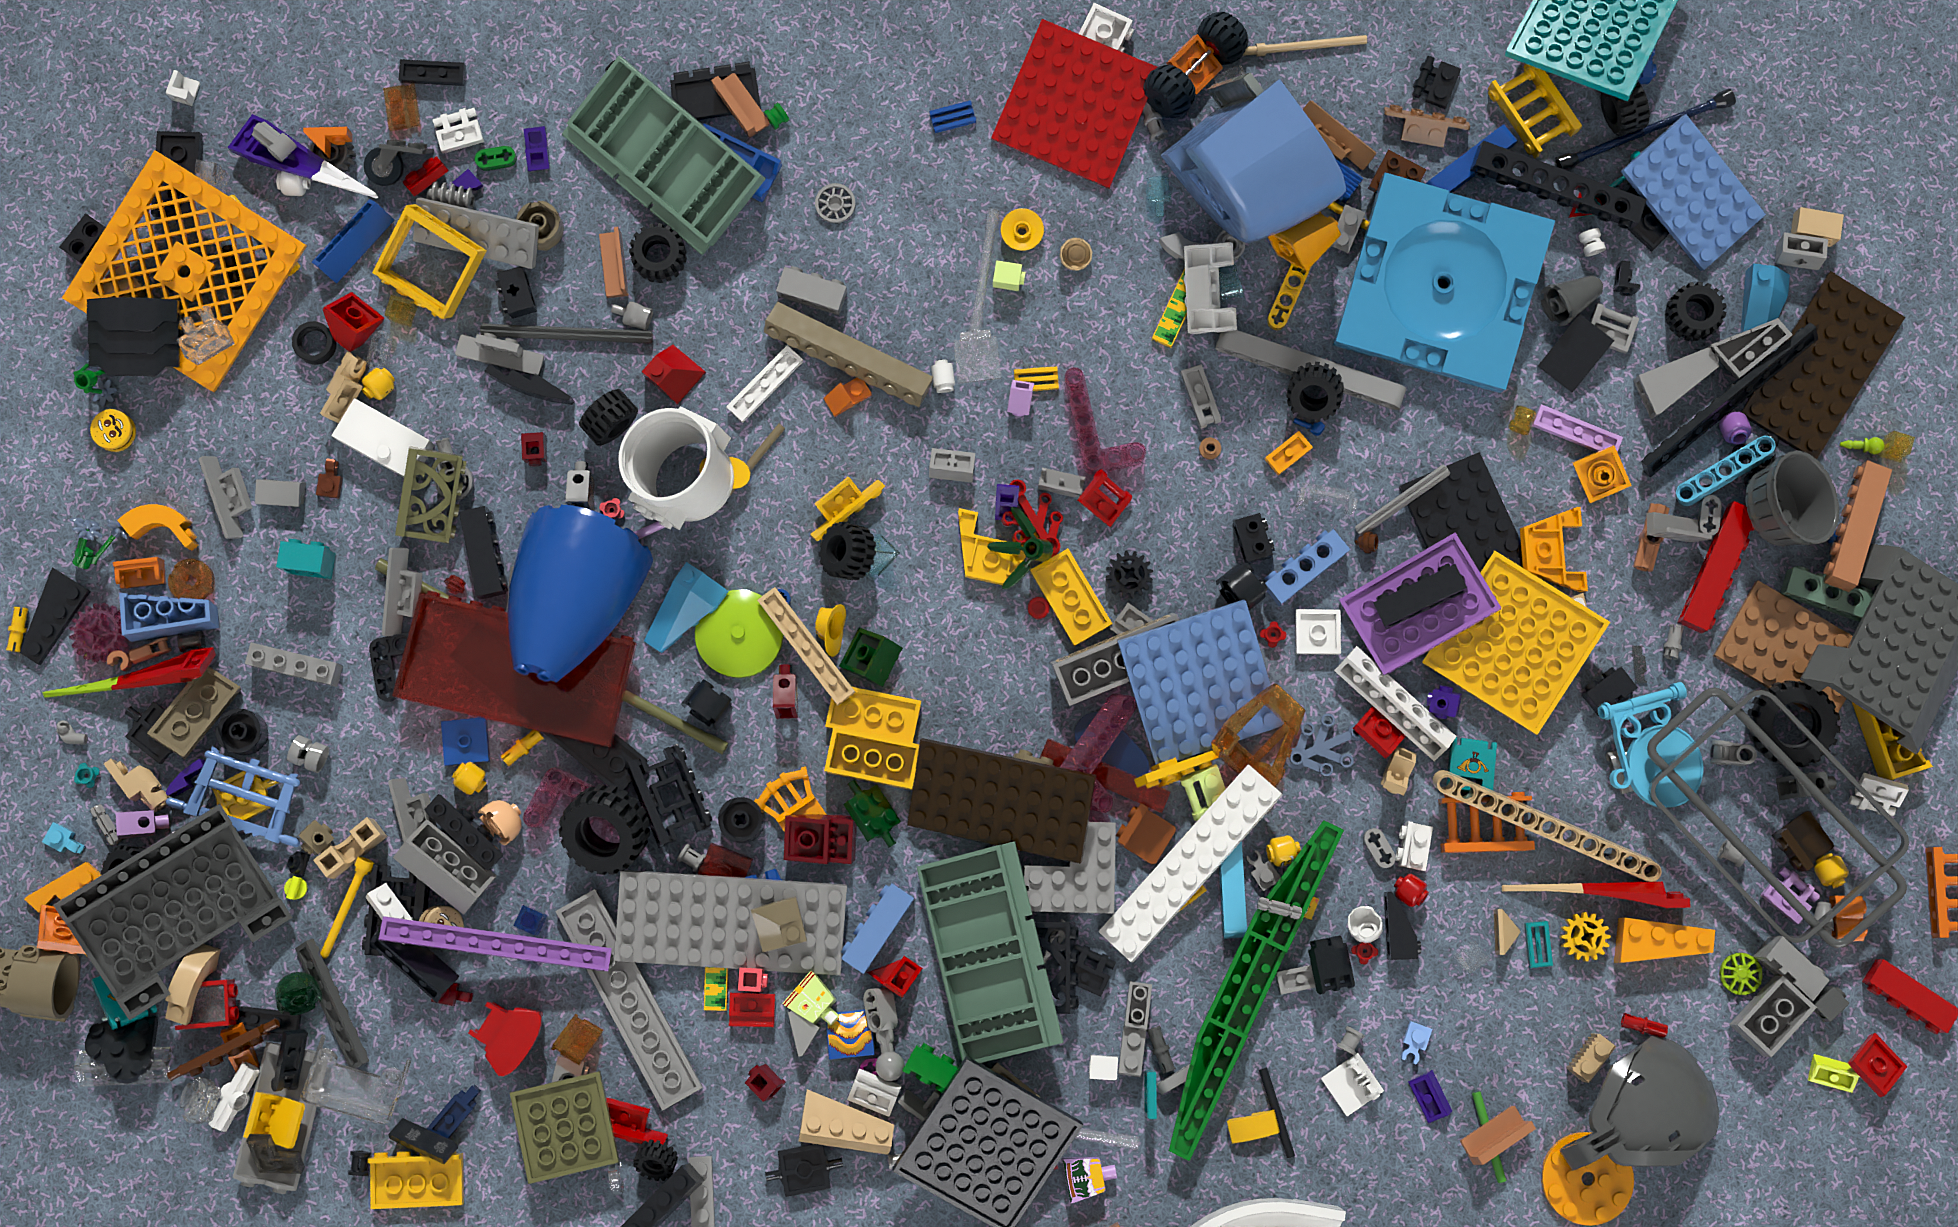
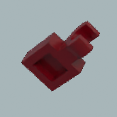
[431,983,474,1006]

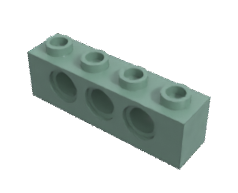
[1780,566,1874,622]

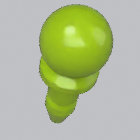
[1840,437,1885,455]

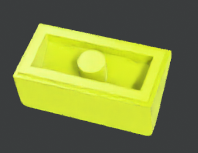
[1808,1054,1860,1093]

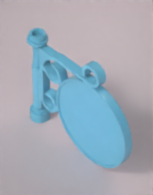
[1598,682,1703,808]

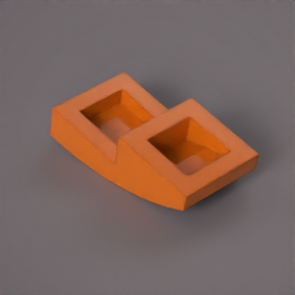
[220,1022,259,1072]

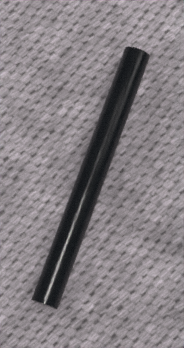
[1259,1067,1295,1158]

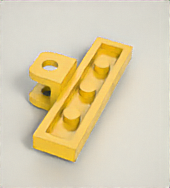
[1134,749,1219,789]

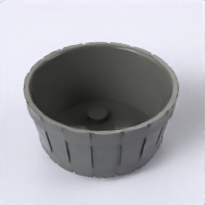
[1745,451,1839,547]

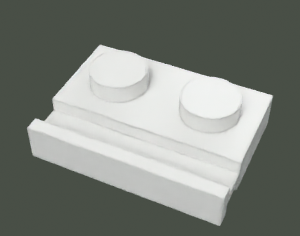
[847,1069,901,1117]

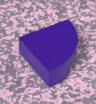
[452,169,483,191]

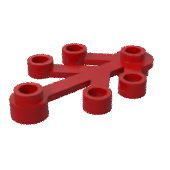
[1001,479,1063,557]

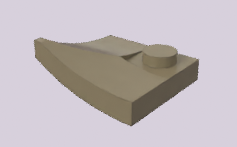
[751,896,807,952]

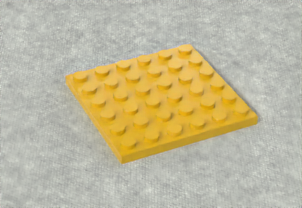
[1422,551,1610,735]

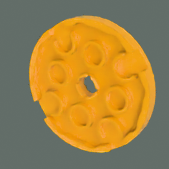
[1541,1132,1634,1226]

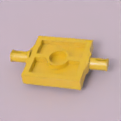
[211,771,279,821]

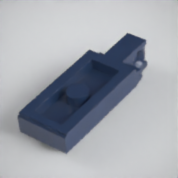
[426,1084,481,1139]

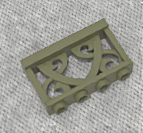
[395,446,467,544]

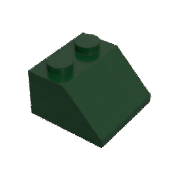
[839,627,903,687]

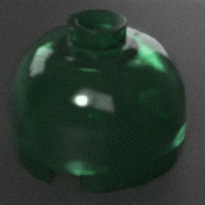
[275,972,322,1015]

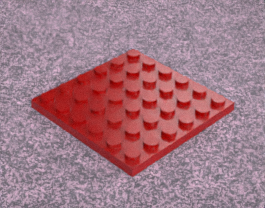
[991,19,1157,189]

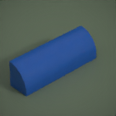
[312,199,395,284]

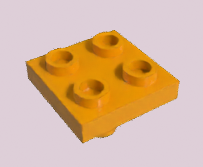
[1572,445,1632,503]

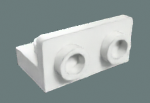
[1396,821,1433,871]

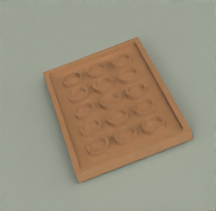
[1713,580,1853,714]

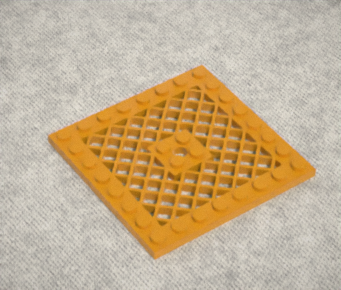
[62,150,307,392]

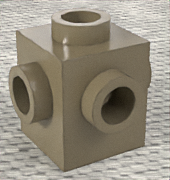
[296,820,334,856]

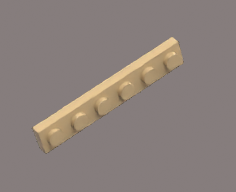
[757,587,856,705]

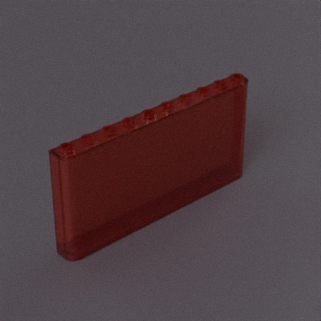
[392,590,637,748]

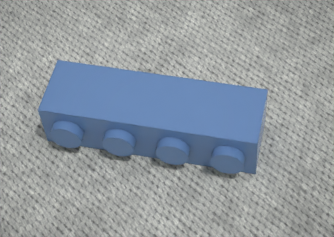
[841,883,915,974]

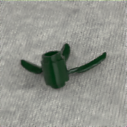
[987,507,1053,590]

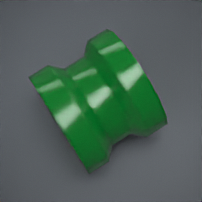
[763,102,789,130]

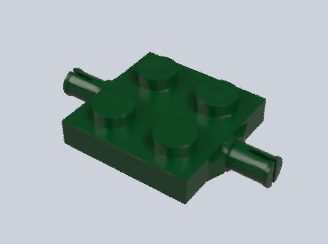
[843,779,901,848]

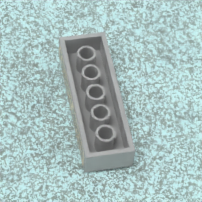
[1050,613,1179,706]

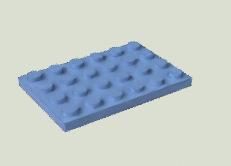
[1620,114,1766,271]

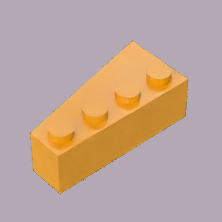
[1614,918,1715,963]

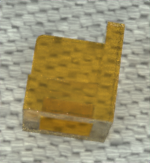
[385,295,418,327]

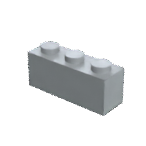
[776,266,847,315]

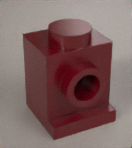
[521,432,547,467]
[745,1064,786,1102]

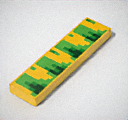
[1152,268,1187,348]
[704,967,728,1011]

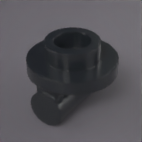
[287,851,311,876]

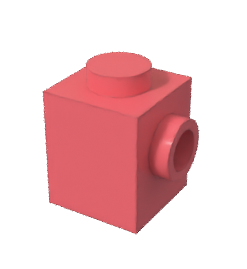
[738,967,768,992]

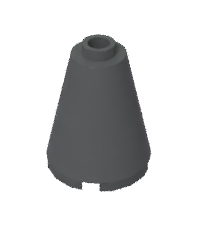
[1541,275,1603,326]

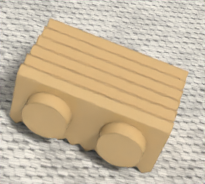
[1566,1033,1616,1083]

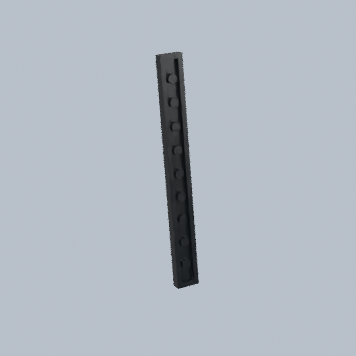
[1641,323,1818,478]

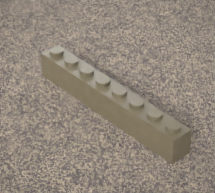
[764,302,933,407]

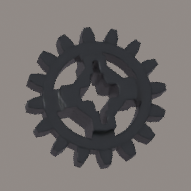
[1105,551,1153,599]

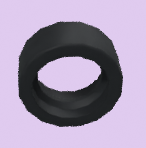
[292,321,337,365]

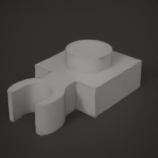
[1246,850,1281,892]

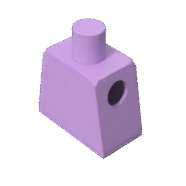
[115,810,169,839]

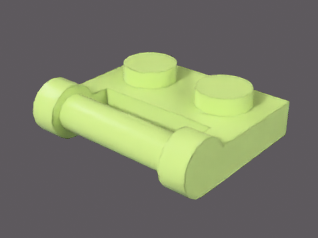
[1180,764,1226,821]

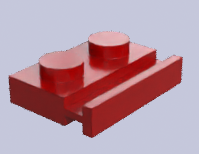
[402,156,449,197]
[728,993,776,1027]

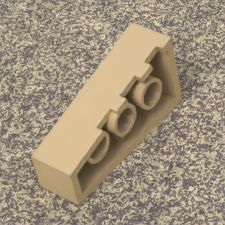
[798,1089,894,1155]

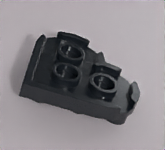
[85,1016,158,1084]

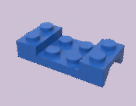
[703,123,782,203]

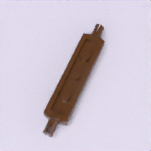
[167,1018,280,1081]

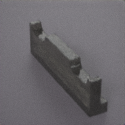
[1632,645,1647,684]

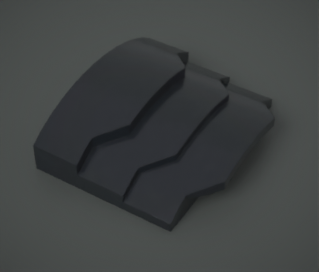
[87,297,180,377]

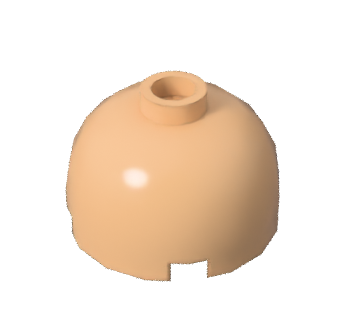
[478,800,521,845]

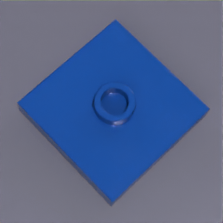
[441,717,490,766]

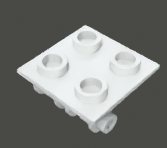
[1321,1053,1384,1116]

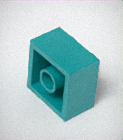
[276,539,336,579]

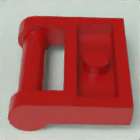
[1077,469,1132,527]

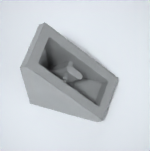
[788,1011,821,1057]

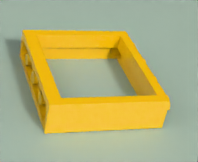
[372,204,487,319]

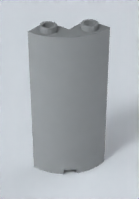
[233,1042,329,1194]

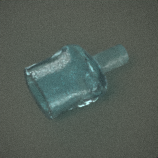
[1146,176,1171,218]

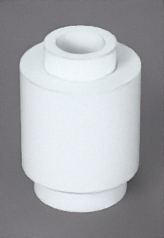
[931,360,955,393]

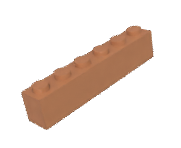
[1824,460,1892,592]

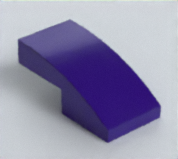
[523,126,550,171]
[995,484,1019,521]
[166,759,206,797]

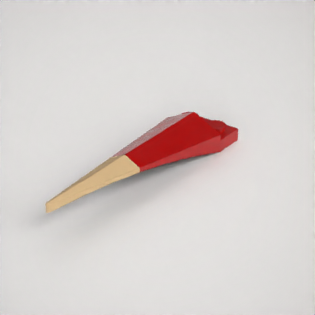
[1502,881,1690,908]

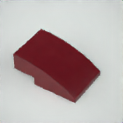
[783,814,857,864]

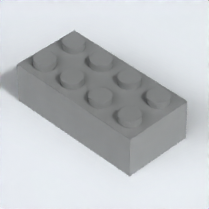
[393,819,497,915]

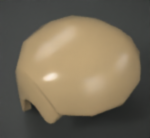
[1059,238,1093,271]

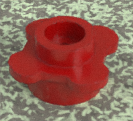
[1260,621,1287,648]
[1351,942,1378,965]

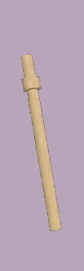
[1243,35,1367,57]

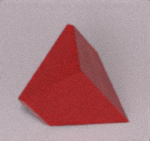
[867,956,923,998]

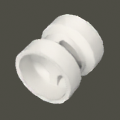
[1578,228,1606,257]

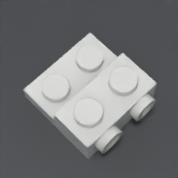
[1079,3,1134,53]

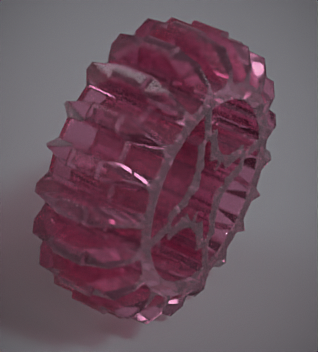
[69,603,128,663]

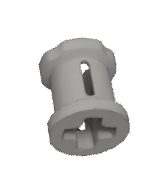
[1717,840,1746,868]
[677,844,706,872]
[1336,1026,1365,1056]

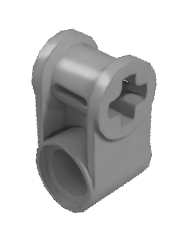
[1710,740,1757,766]

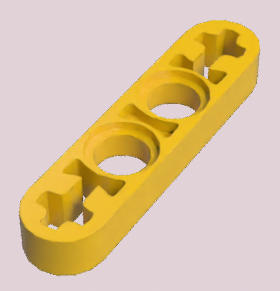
[1267,263,1311,330]

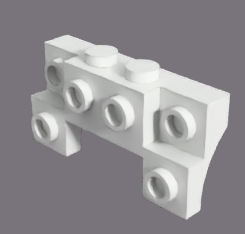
[1184,242,1237,334]

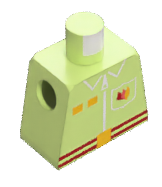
[782,971,840,1026]

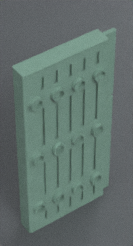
[562,55,766,255]
[916,841,1064,1063]

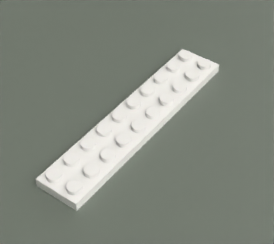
[1098,764,1283,963]

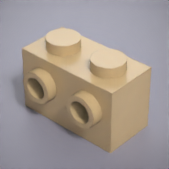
[1791,207,1844,247]

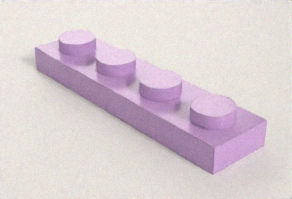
[1532,404,1623,452]

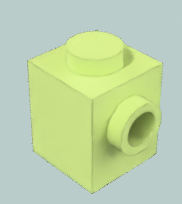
[993,260,1026,291]

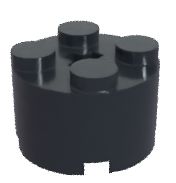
[1216,562,1268,611]
[681,679,733,730]
[215,708,268,755]
[718,797,765,843]

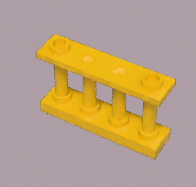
[1488,64,1582,159]

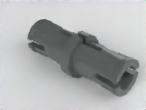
[1146,1025,1176,1074]

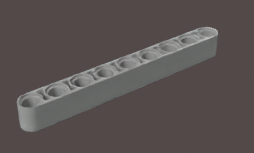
[1215,330,1406,410]

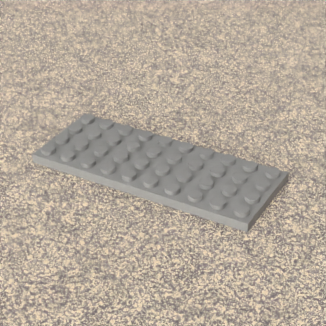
[614,870,847,975]

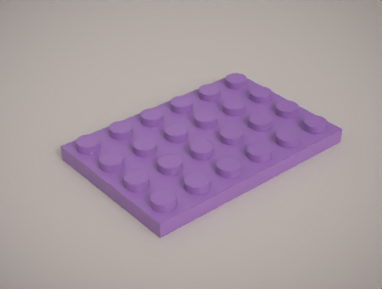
[1339,533,1502,676]

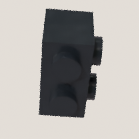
[1233,513,1275,564]

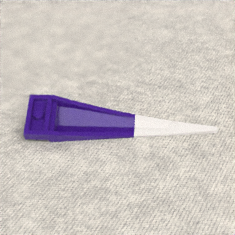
[228,114,378,198]

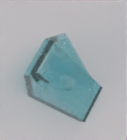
[865,533,900,578]

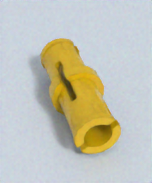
[6,607,29,652]
[500,727,544,767]

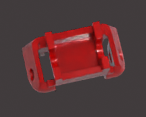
[468,1002,543,1076]

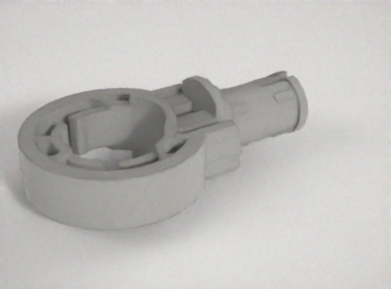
[435,438,474,500]

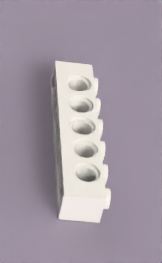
[1334,646,1457,761]

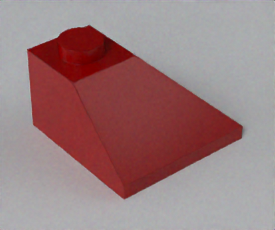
[323,292,384,352]
[641,345,706,405]

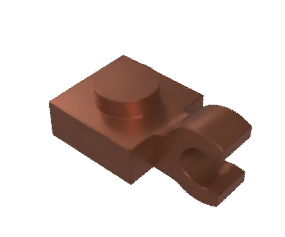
[316,459,343,499]

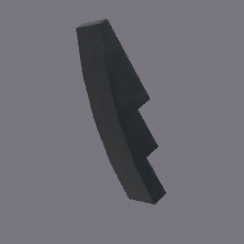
[484,365,575,405]

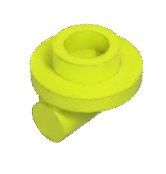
[284,876,308,900]

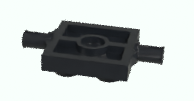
[125,701,183,764]
[765,1144,843,1197]

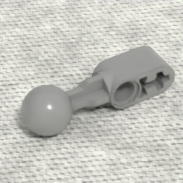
[863,987,905,1081]

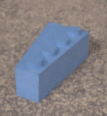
[119,593,219,642]

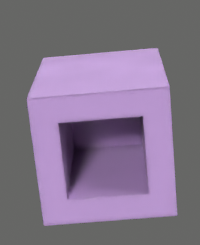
[1007,380,1034,416]

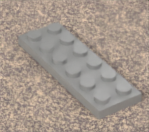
[413,198,539,269]

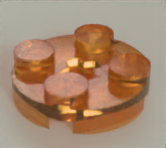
[168,558,215,600]

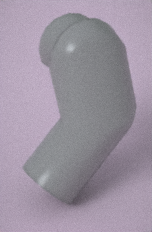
[56,720,88,745]

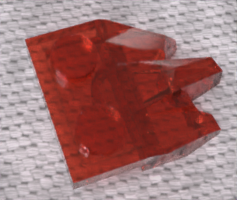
[698,843,753,878]

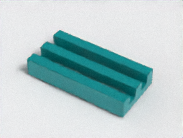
[1524,921,1553,968]

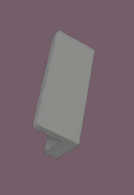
[1647,512,1712,543]

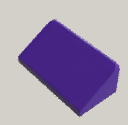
[1408,1070,1452,1123]

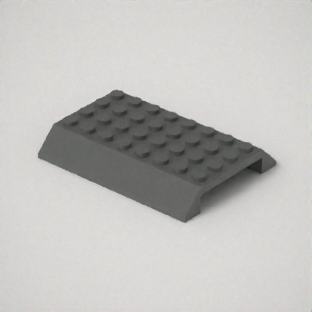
[1800,544,1958,754]
[53,804,293,1020]

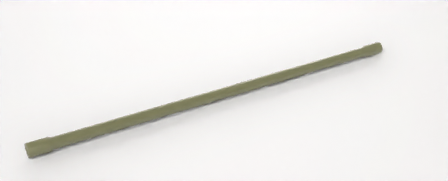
[375,558,729,755]

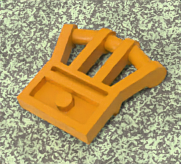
[754,766,827,832]

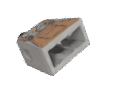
[565,461,594,511]

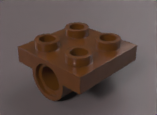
[1368,149,1427,193]

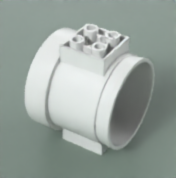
[618,406,734,530]

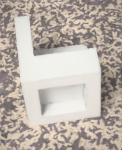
[166,70,200,106]
[1089,1055,1118,1080]

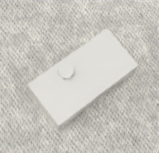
[331,398,435,478]

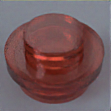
[444,575,466,594]

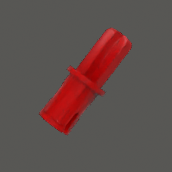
[1621,1013,1668,1038]

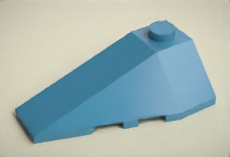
[1740,263,1790,333]
[644,562,729,653]

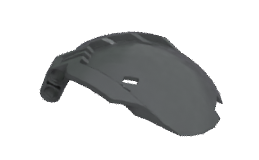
[1559,1036,1719,1171]

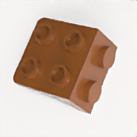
[1116,803,1176,865]

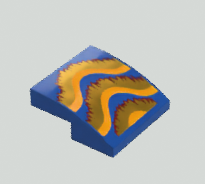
[826,1009,875,1060]

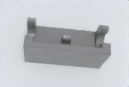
[929,448,975,483]
[1038,467,1085,498]
[255,479,306,507]

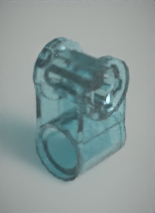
[1218,262,1244,303]

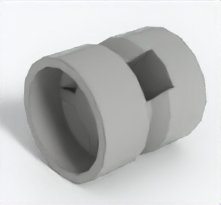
[287,735,330,773]

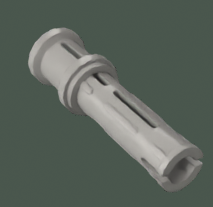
[1143,103,1169,142]

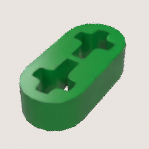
[475,146,517,171]

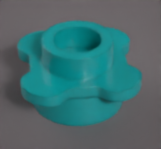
[74,763,100,788]

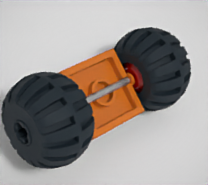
[1143,12,1248,119]

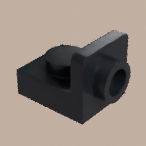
[1613,260,1640,296]

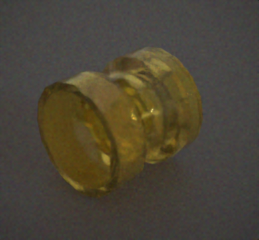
[1508,406,1537,435]

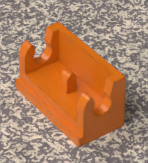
[113,557,166,589]

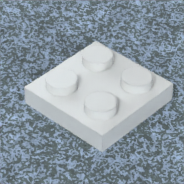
[1295,609,1341,655]

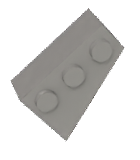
[1708,318,1792,380]
[1753,936,1829,1001]

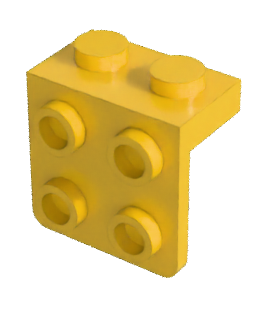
[243,1092,305,1149]

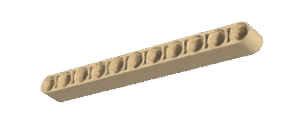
[1433,770,1662,882]

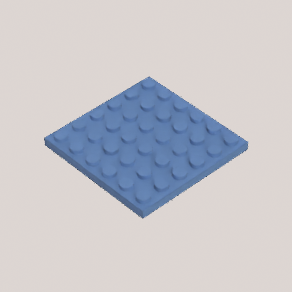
[1117,600,1283,765]

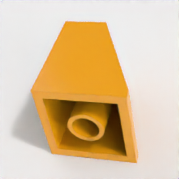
[1268,212,1341,272]

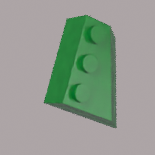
[902,1042,958,1092]

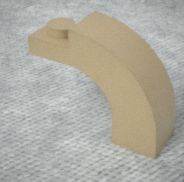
[165,944,221,1025]

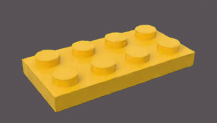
[1030,548,1113,647]
[825,687,921,743]

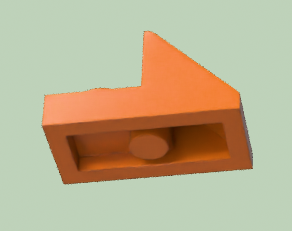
[303,127,352,159]
[823,377,872,417]

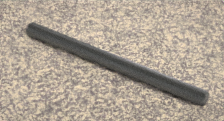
[480,324,653,344]

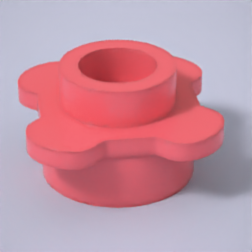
[599,498,625,519]

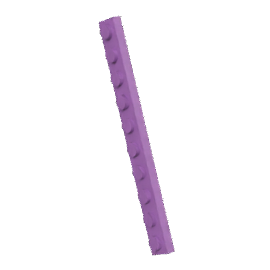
[379,916,612,972]

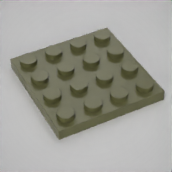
[510,1071,620,1184]

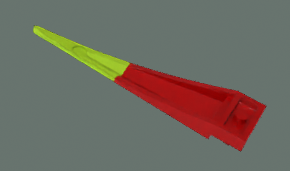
[42,647,216,698]

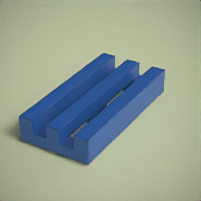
[929,100,976,133]

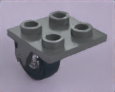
[364,140,434,186]

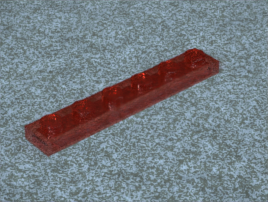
[1039,738,1171,813]

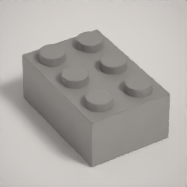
[1729,975,1817,1057]

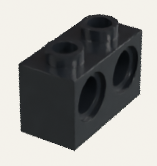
[59,213,106,265]

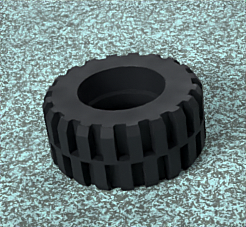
[1747,680,1841,767]
[558,785,650,875]

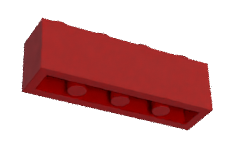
[1862,959,1958,1034]

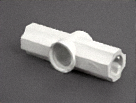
[209,1062,260,1132]

